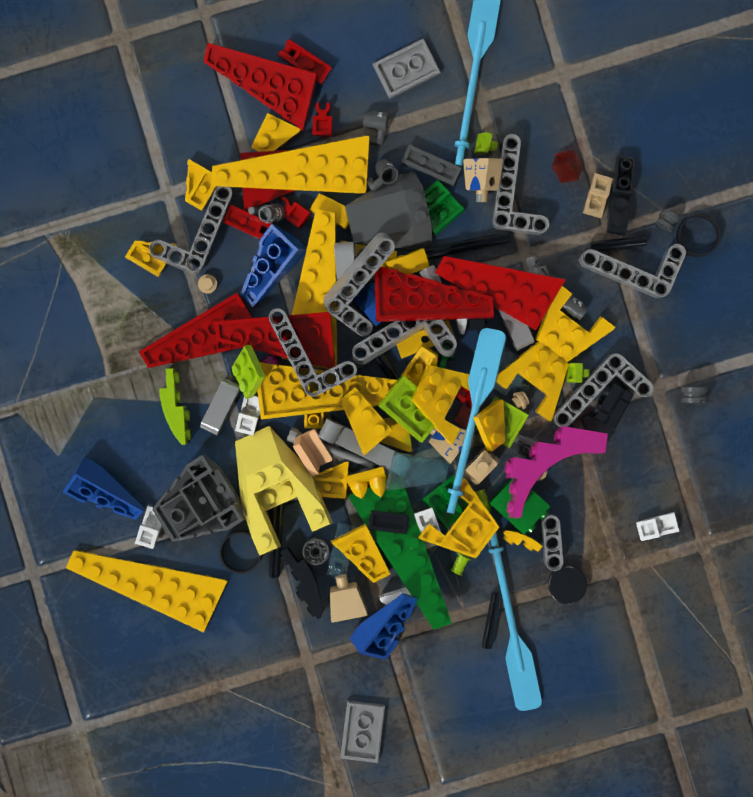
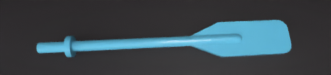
[454,0,501,166]
[447,328,506,514]
[488,532,542,711]

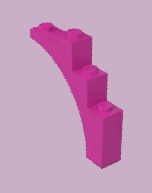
[504,426,608,518]

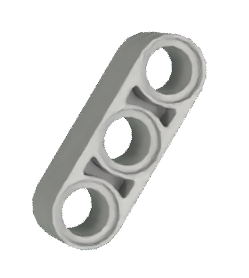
[334,242,360,297]
[497,309,534,351]
[200,378,240,435]
[541,514,563,571]

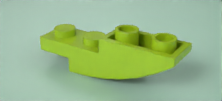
[159,368,191,445]

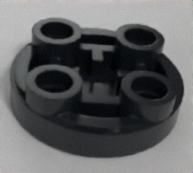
[548,565,587,605]

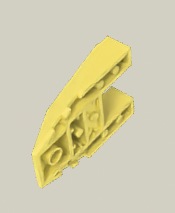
[235,426,333,556]

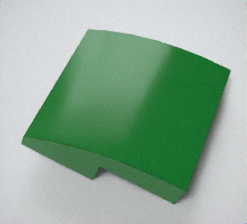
[424,180,465,236]
[421,475,469,529]

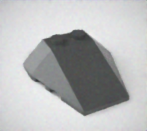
[345,172,432,250]
[152,454,244,542]

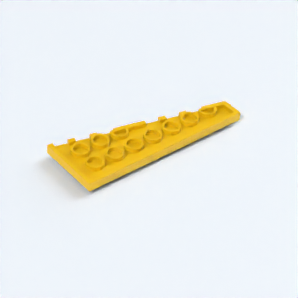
[212,135,369,194]
[282,209,338,370]
[257,362,398,420]
[66,550,228,633]

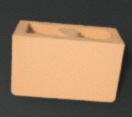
[293,429,333,477]

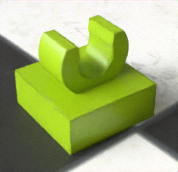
[474,132,498,155]
[566,363,589,383]

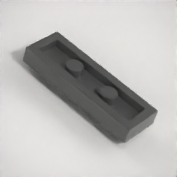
[401,144,461,186]

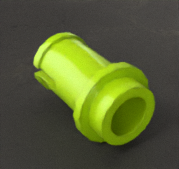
[475,489,492,512]
[451,553,471,575]

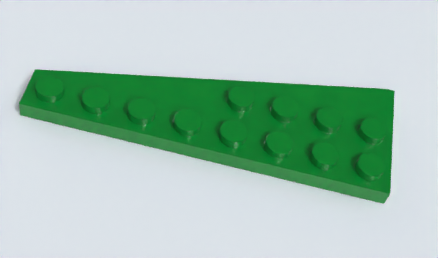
[348,477,452,630]

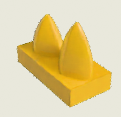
[346,467,388,498]

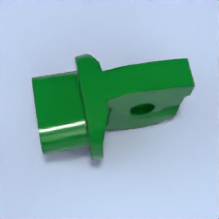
[435,344,455,368]

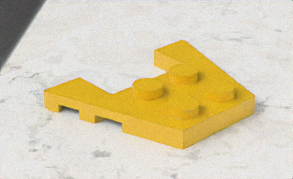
[536,286,615,363]
[496,342,569,422]
[411,366,470,445]
[418,478,499,559]

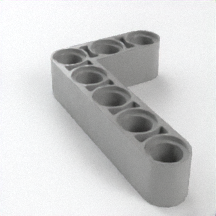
[492,134,549,235]
[149,186,232,274]
[323,232,395,336]
[579,244,686,298]
[269,308,357,396]
[352,320,457,365]
[553,354,653,427]
[318,418,412,477]

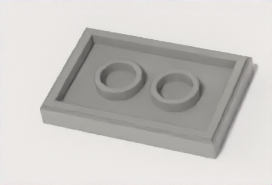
[372,38,441,99]
[340,700,385,763]

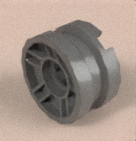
[681,387,709,403]
[302,537,330,565]

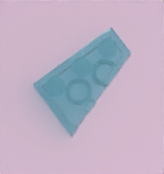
[385,452,449,491]

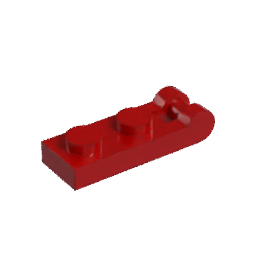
[277,39,332,85]
[222,204,272,239]

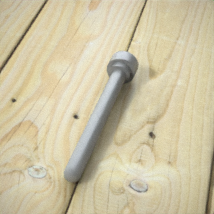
[287,427,375,468]

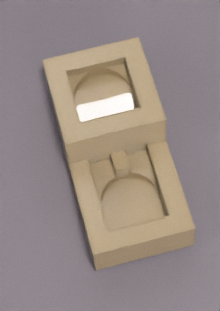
[583,173,613,218]

